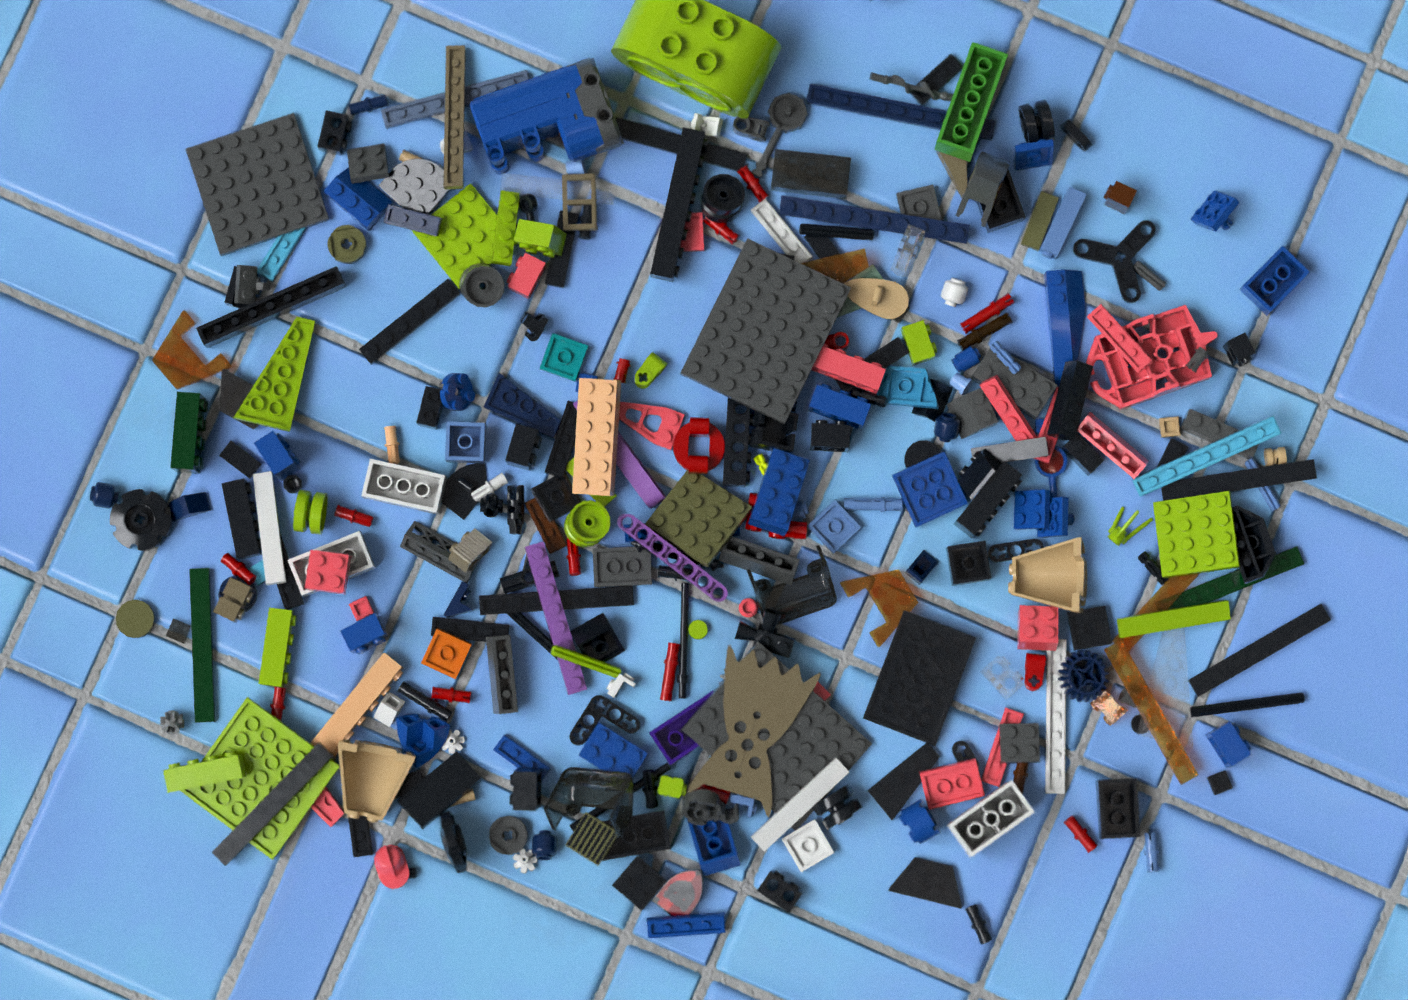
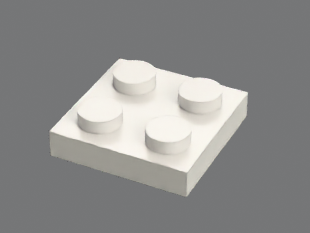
[782,819,834,872]

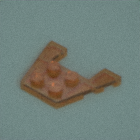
[152,310,233,390]
[840,569,918,648]

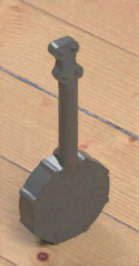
[752,93,807,178]

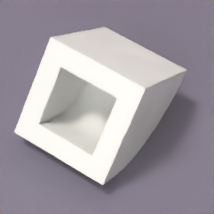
[373,692,405,727]

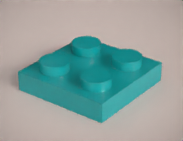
[539,333,588,382]

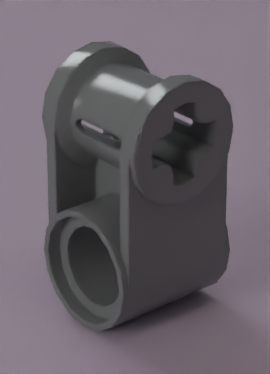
[732,116,770,142]

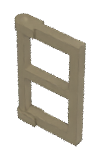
[562,173,598,231]

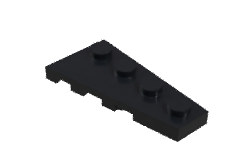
[867,743,940,821]

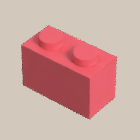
[507,253,546,299]

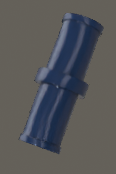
[349,94,389,116]

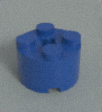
[899,799,941,844]

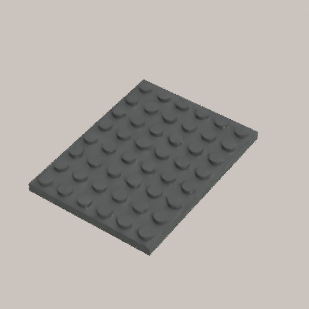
[680,238,851,424]
[681,642,872,830]

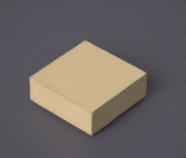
[1159,416,1181,438]

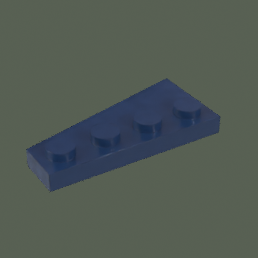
[484,373,561,438]

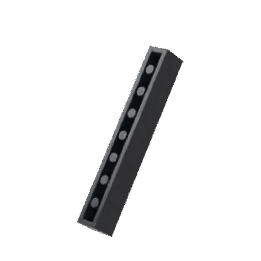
[650,127,708,282]
[196,266,347,348]

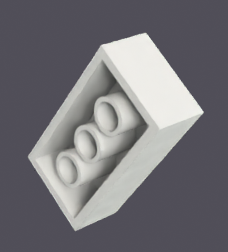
[361,459,447,515]
[288,531,375,597]

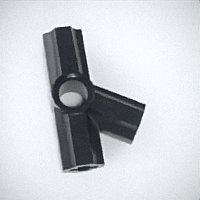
[500,555,560,594]

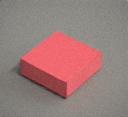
[349,596,374,622]

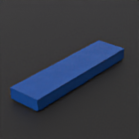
[647,912,726,938]

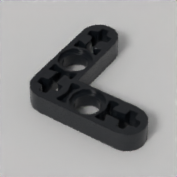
[569,695,640,746]

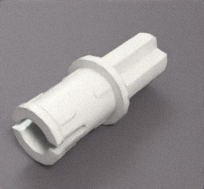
[471,473,508,501]

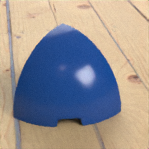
[396,714,450,768]

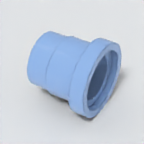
[565,159,586,175]
[949,372,973,396]

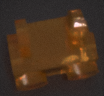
[1090,689,1127,726]

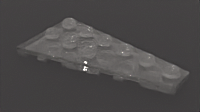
[1136,628,1193,749]

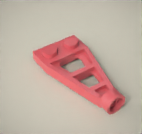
[619,402,685,451]

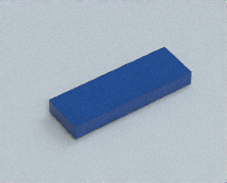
[493,734,551,780]

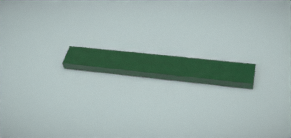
[1154,546,1304,611]
[189,568,215,723]

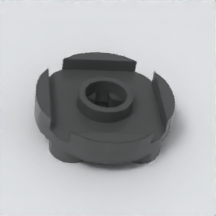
[489,816,528,855]

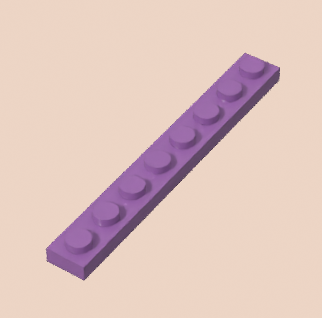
[524,542,587,695]

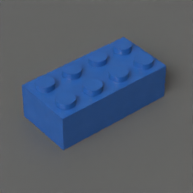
[748,448,810,536]

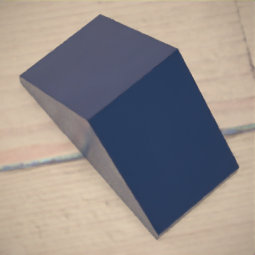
[169,492,211,521]
[905,550,938,585]

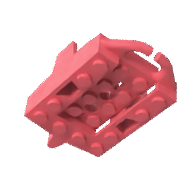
[1086,305,1218,410]

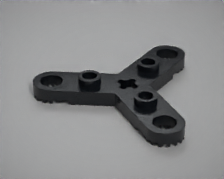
[1073,220,1156,303]

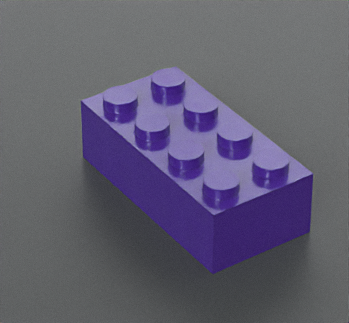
[649,690,714,765]

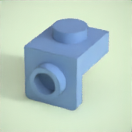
[730,794,757,818]

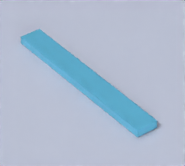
[1132,415,1282,497]

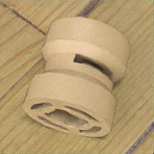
[1264,447,1287,467]

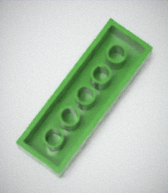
[934,42,1008,162]

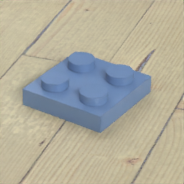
[807,500,861,554]

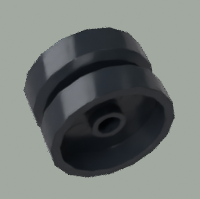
[1018,100,1055,143]
[700,174,745,223]
[812,784,862,830]

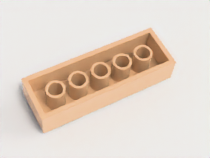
[572,378,621,496]

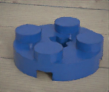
[440,373,475,411]

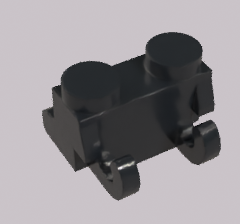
[519,311,548,341]

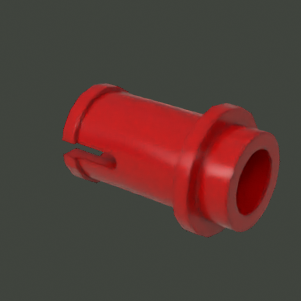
[614,358,631,383]

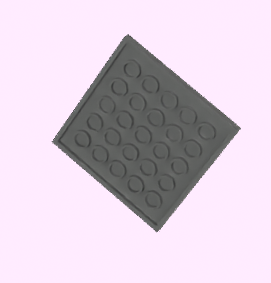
[186,113,329,256]

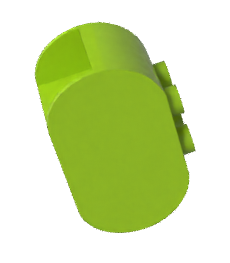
[611,0,782,119]

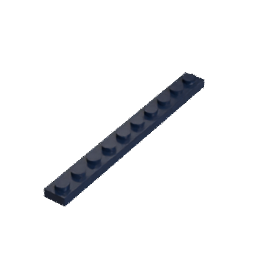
[806,84,996,140]
[779,195,970,244]

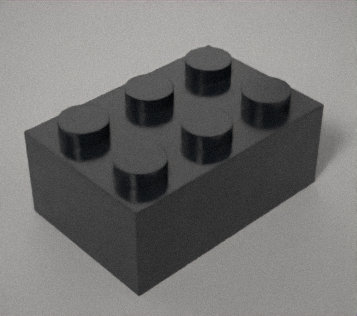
[969,169,1025,233]
[1096,778,1141,839]

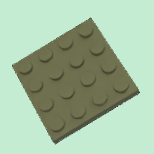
[645,470,752,568]

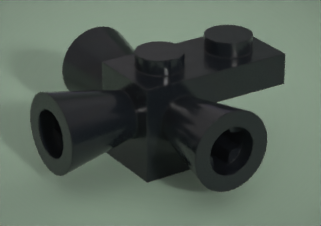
[735,608,795,658]

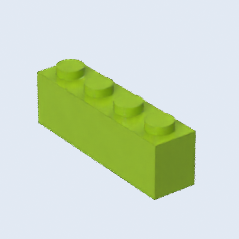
[258,607,297,688]
[163,751,247,793]

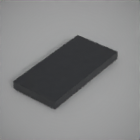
[397,751,482,830]

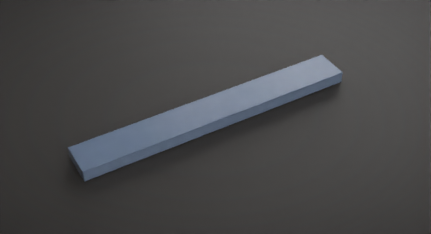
[381,70,529,129]

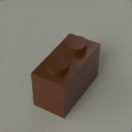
[1103,181,1137,214]

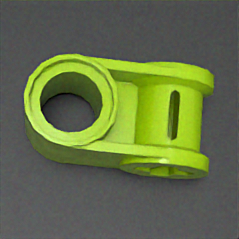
[634,352,668,389]

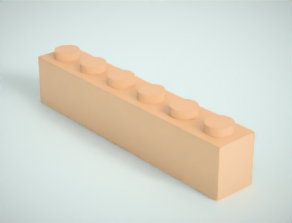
[310,652,403,757]

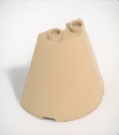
[1008,537,1087,613]
[338,739,415,823]

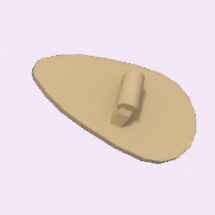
[844,278,909,319]

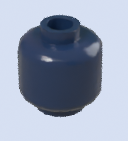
[934,412,960,442]
[90,482,119,509]
[532,830,557,860]

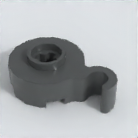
[682,790,739,825]

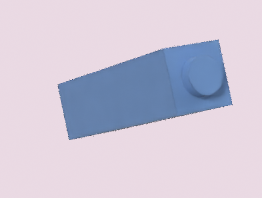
[1039,186,1087,259]

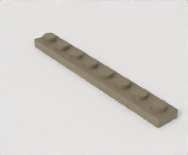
[443,45,466,189]

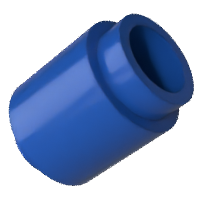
[951,346,981,373]

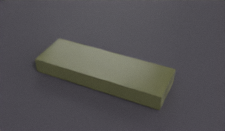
[1020,191,1059,251]

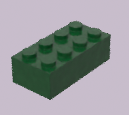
[170,392,208,474]

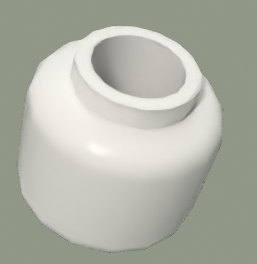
[941,277,968,307]

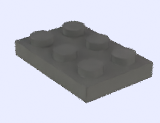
[593,547,652,588]

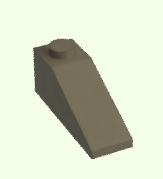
[936,151,967,198]

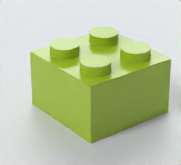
[514,219,566,258]

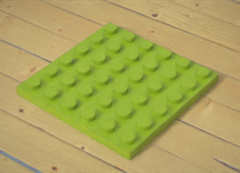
[180,697,340,860]

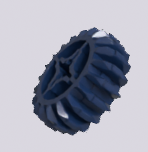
[1057,650,1109,702]

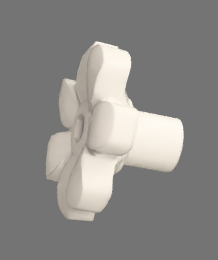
[442,730,465,754]
[513,849,538,873]

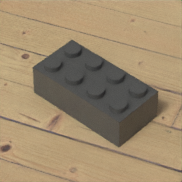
[971,349,1057,420]

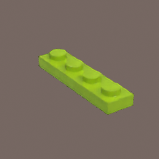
[492,190,520,266]

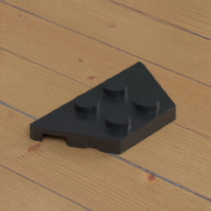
[220,369,259,430]
[888,857,962,909]

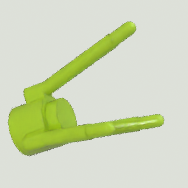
[1107,507,1153,546]

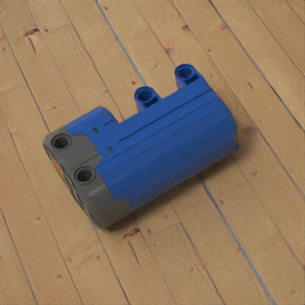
[469,58,624,175]

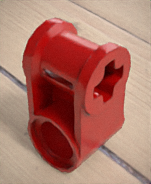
[1024,653,1046,691]

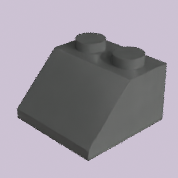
[946,388,998,439]

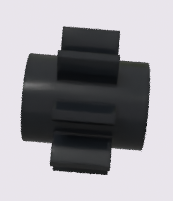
[480,494,503,518]

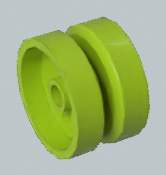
[293,490,328,535]
[564,500,611,547]

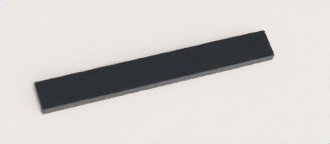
[615,117,747,172]
[1161,459,1317,501]
[479,586,634,615]
[1188,604,1331,697]
[212,742,333,866]

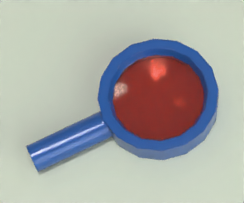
[1034,445,1068,498]

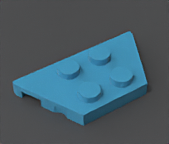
[877,366,939,409]

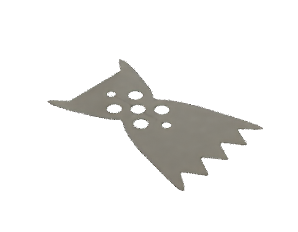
[688,645,821,817]

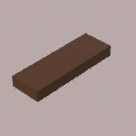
[525,498,567,554]

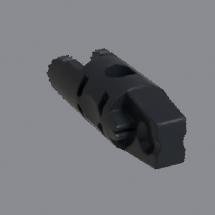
[507,485,524,535]

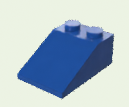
[687,819,741,876]

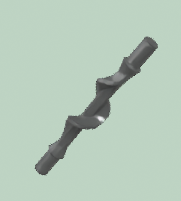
[869,72,953,102]

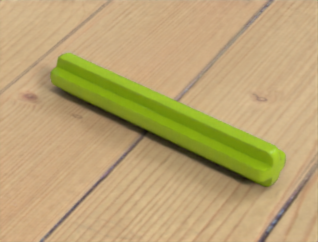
[551,645,621,678]

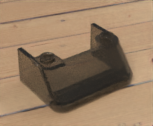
[747,545,837,625]
[543,767,634,838]

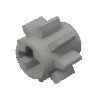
[160,710,184,734]

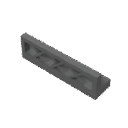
[400,521,481,583]

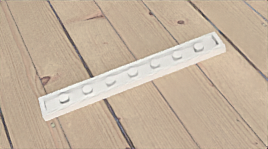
[1045,639,1067,794]

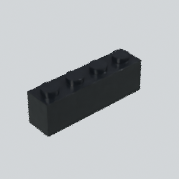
[1047,360,1093,440]
[221,479,262,560]

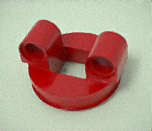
[673,417,725,474]

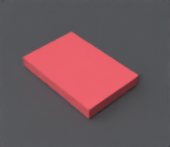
[919,758,985,810]

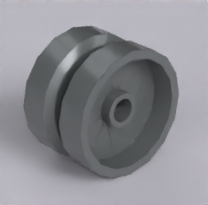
[459,263,504,308]

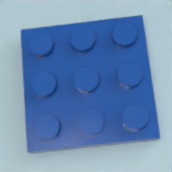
[892,451,968,528]

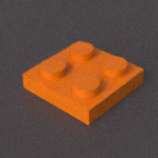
[421,628,472,679]

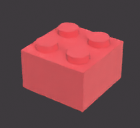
[305,550,351,595]
[1017,605,1058,651]

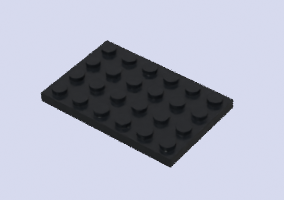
[863,610,976,746]

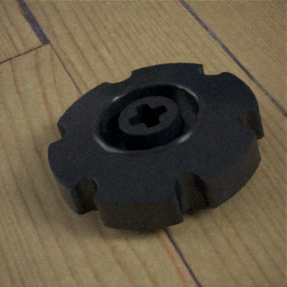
[110,489,173,551]
[440,811,468,873]

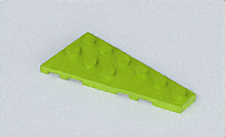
[233,317,315,432]

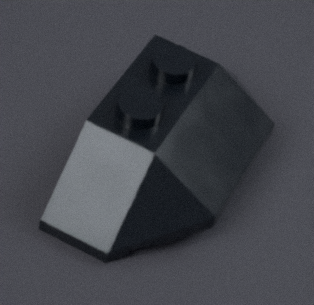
[1232,505,1276,584]

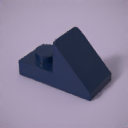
[444,581,474,618]

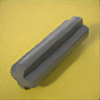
[1133,261,1166,291]

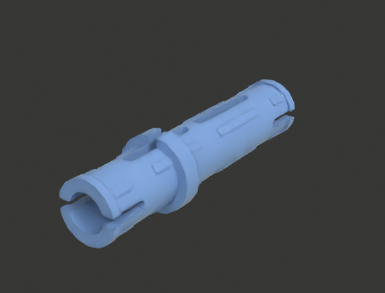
[844,497,902,512]

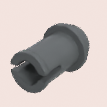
[1186,347,1209,373]

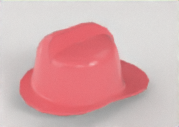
[374,845,409,889]

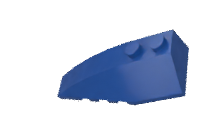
[1044,270,1086,387]

